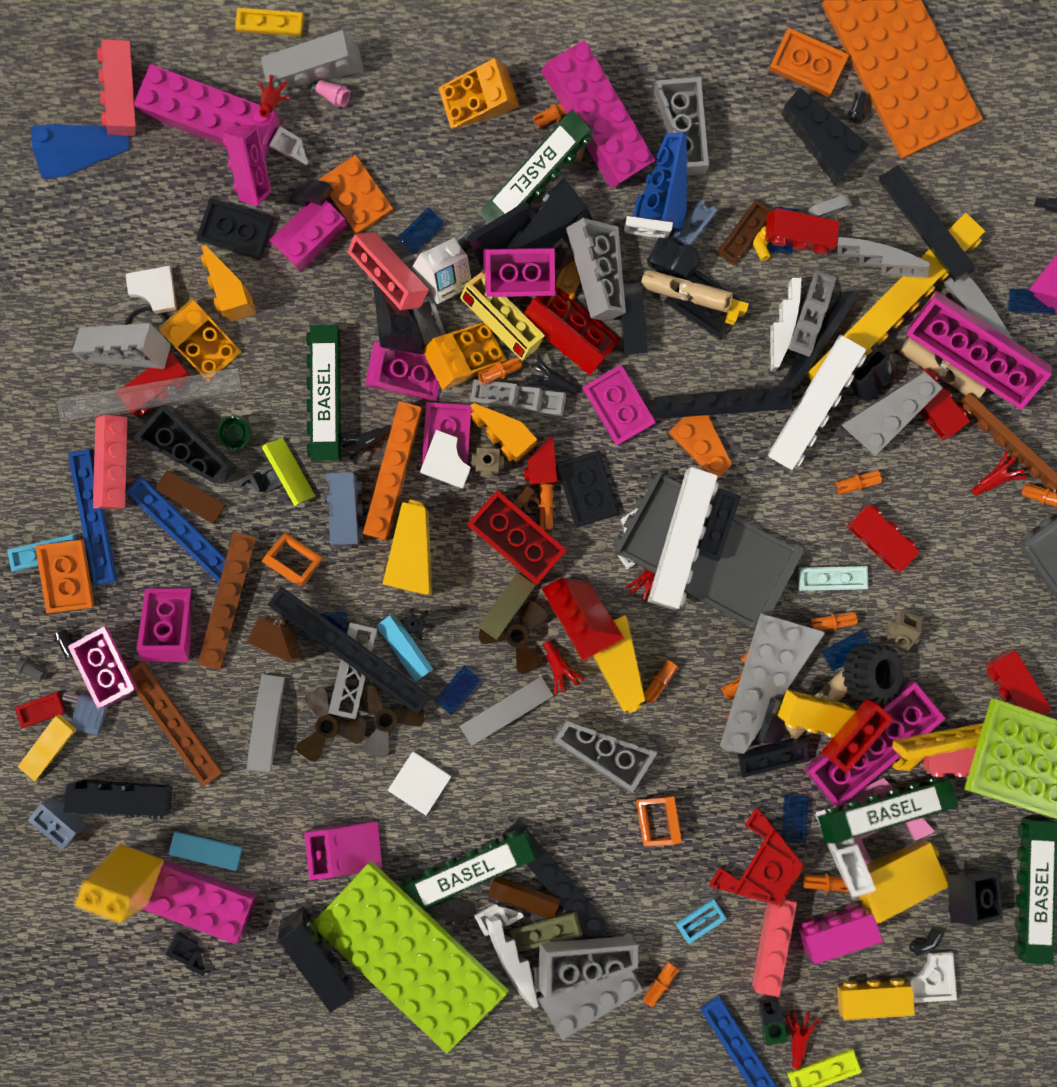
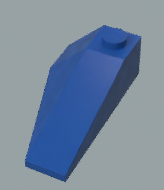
[31,124,130,179]
[633,132,687,231]

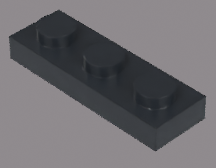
[698,488,741,561]
[737,738,809,778]

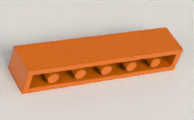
[363,401,423,541]

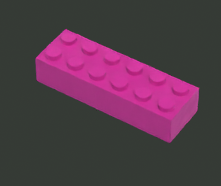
[541,40,656,189]
[133,64,280,159]
[906,291,1052,410]
[803,681,945,807]
[129,846,258,945]

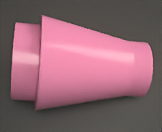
[316,80,351,107]

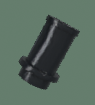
[848,92,869,123]
[53,629,73,660]

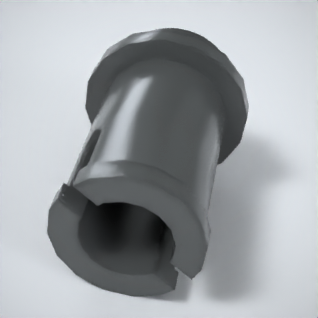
[456,225,476,250]
[15,657,47,682]

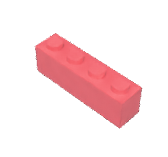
[97,39,135,136]
[347,232,429,311]
[93,415,127,510]
[924,746,977,777]
[752,897,797,997]

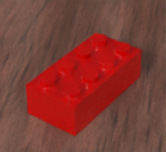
[467,490,567,586]

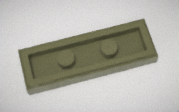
[478,573,536,640]
[509,911,583,953]

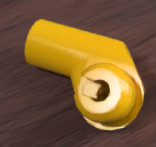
[753,226,771,261]
[891,756,925,771]

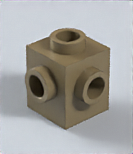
[472,444,504,478]
[885,609,922,651]

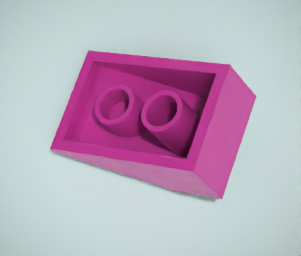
[365,341,440,401]
[137,588,192,662]

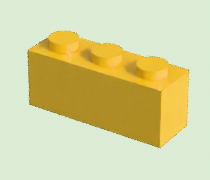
[778,690,856,738]
[837,978,915,1020]

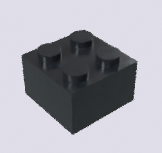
[947,869,1003,926]

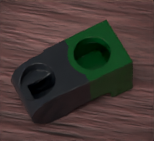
[758,996,788,1046]

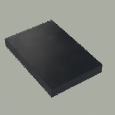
[196,198,274,261]
[467,202,532,270]
[664,269,744,340]
[556,450,619,528]

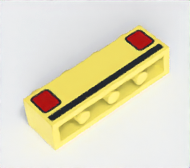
[460,272,545,361]

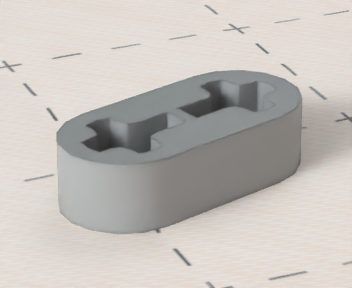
[808,194,852,218]

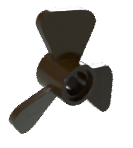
[479,601,548,674]
[359,685,425,758]
[296,688,367,761]

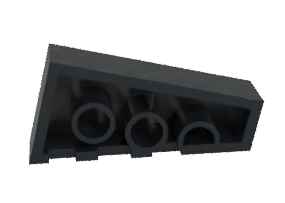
[781,88,869,187]
[133,404,238,484]
[64,779,173,820]
[278,906,355,1013]

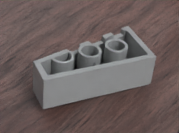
[261,30,364,90]
[654,77,709,176]
[566,218,626,321]
[72,323,171,369]
[841,371,942,456]
[552,721,657,793]
[539,936,638,1000]
[538,970,643,1041]

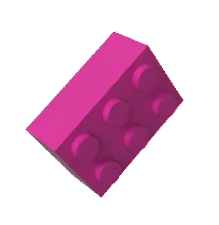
[797,903,883,964]

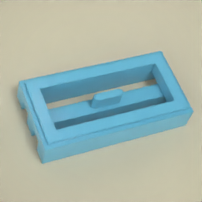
[675,898,727,944]

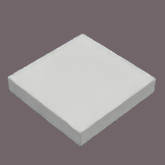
[624,216,673,239]
[388,751,451,815]

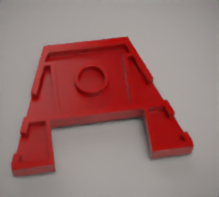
[709,808,805,906]

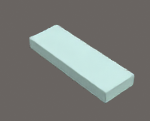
[798,566,868,591]

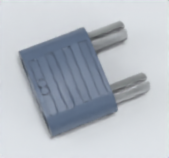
[61,692,108,736]

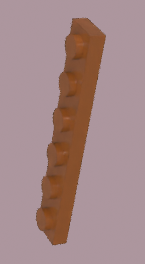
[957,393,1057,493]
[198,531,257,670]
[128,662,223,787]

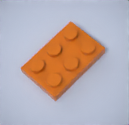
[769,27,849,97]
[319,155,394,234]
[35,539,95,613]

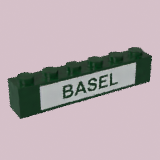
[478,109,596,223]
[306,325,341,463]
[817,777,959,844]
[1014,818,1057,965]
[399,829,537,909]

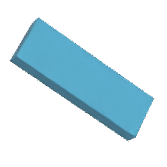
[7,534,77,572]
[377,613,433,682]
[168,831,243,871]

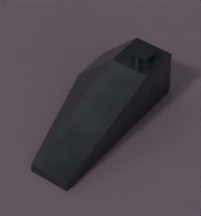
[507,179,593,248]
[373,281,424,354]

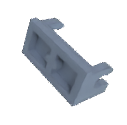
[670,200,717,247]
[28,796,88,850]

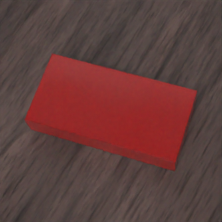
[14,691,67,729]

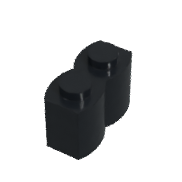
[647,237,701,281]
[850,348,899,402]

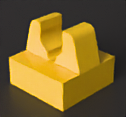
[725,299,749,325]

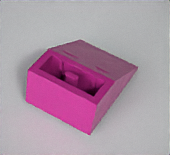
[304,821,383,880]

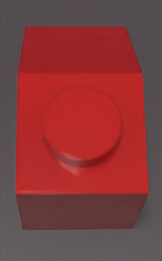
[524,436,557,486]

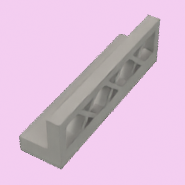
[328,622,377,719]

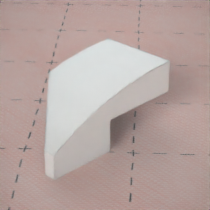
[269,126,308,166]
[474,904,524,937]

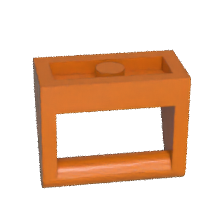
[262,532,323,588]
[636,794,682,846]

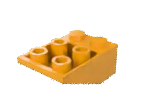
[439,58,519,130]
[201,245,257,322]
[159,298,241,381]
[423,322,507,390]
[470,403,537,463]

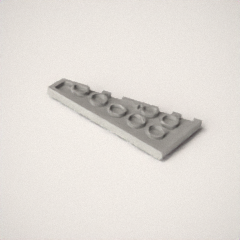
[720,613,825,754]

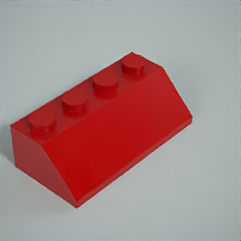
[523,284,622,375]
[541,578,624,662]

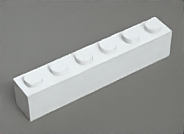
[768,335,867,470]
[648,467,718,610]

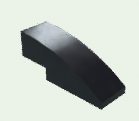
[620,283,647,355]

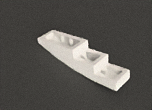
[770,278,801,372]
[815,810,876,898]
[485,916,538,1008]

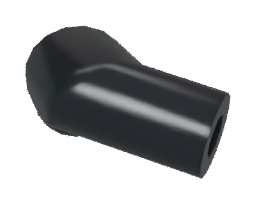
[909,928,942,957]

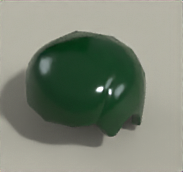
[217,416,252,450]

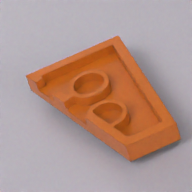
[668,415,732,480]

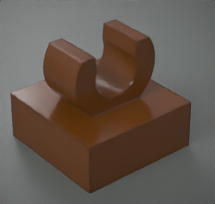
[512,486,540,513]

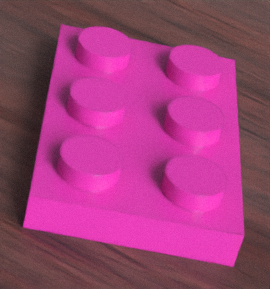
[582,365,656,446]
[422,402,472,465]

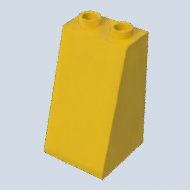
[383,500,433,596]
[593,615,645,713]
[859,840,948,924]
[74,844,164,923]

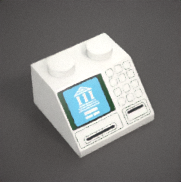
[412,238,471,304]

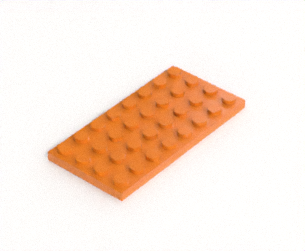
[822,0,983,160]

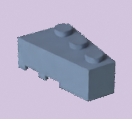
[325,472,365,546]

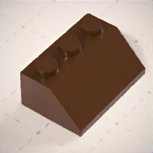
[246,615,304,663]

